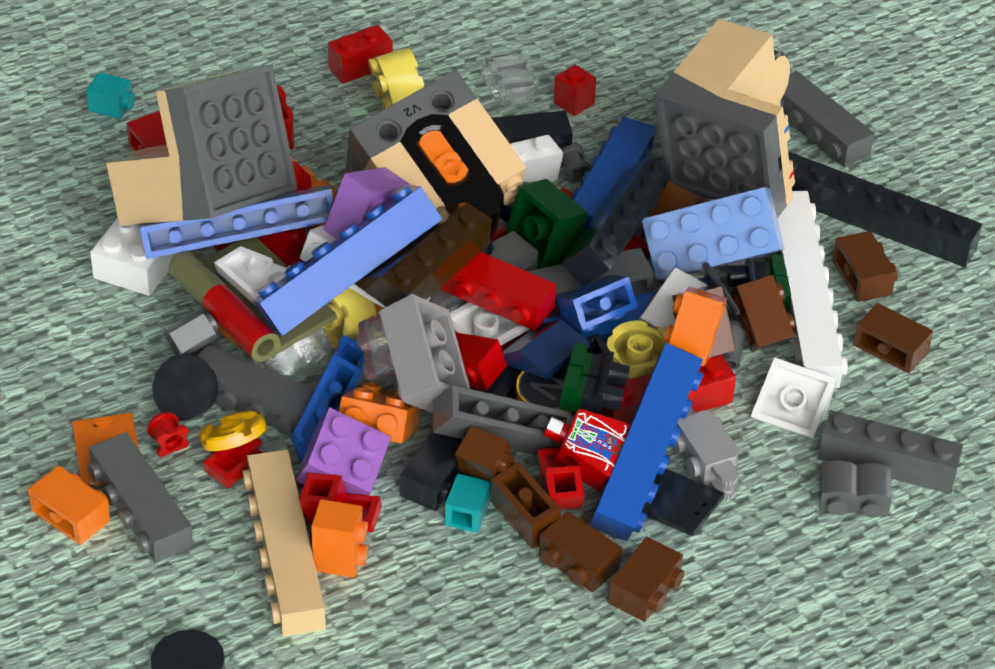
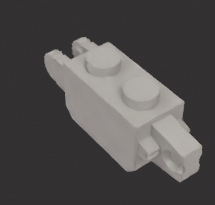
[672,407,739,501]

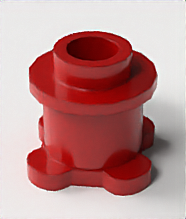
[147,412,189,457]

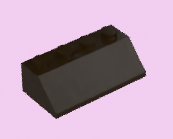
[354,202,492,307]

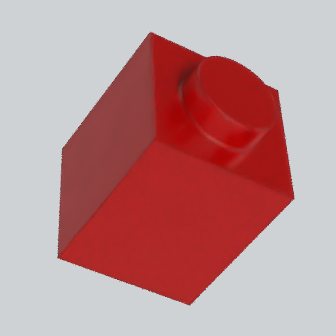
[554,64,596,116]

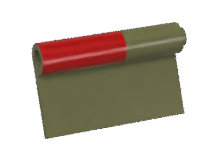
[169,237,337,362]

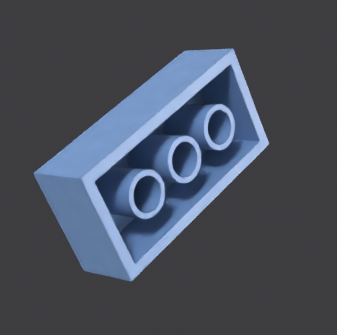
[642,187,785,281]

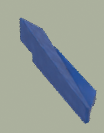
[290,335,372,463]

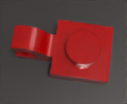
[203,438,263,489]

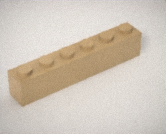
[242,449,326,636]

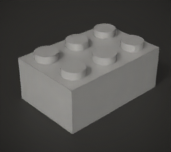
[379,294,470,413]

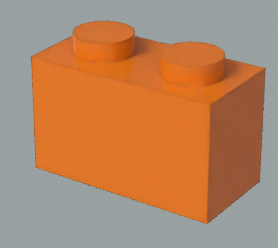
[663,286,727,366]
[28,465,110,545]
[312,499,368,578]

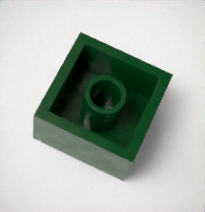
[505,179,588,269]

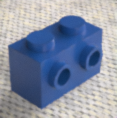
[556,275,638,333]

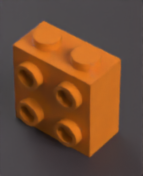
[339,382,421,443]

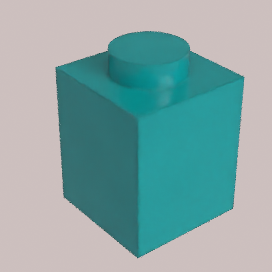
[86,72,135,119]
[445,474,491,533]

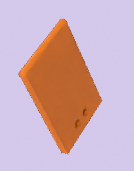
[72,412,139,487]

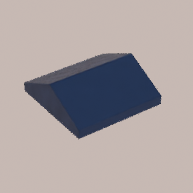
[503,319,589,379]

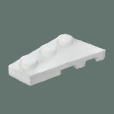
[214,246,291,306]

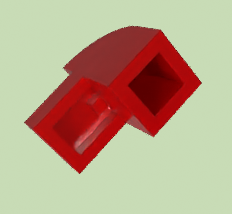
[537,448,585,511]
[299,473,382,532]

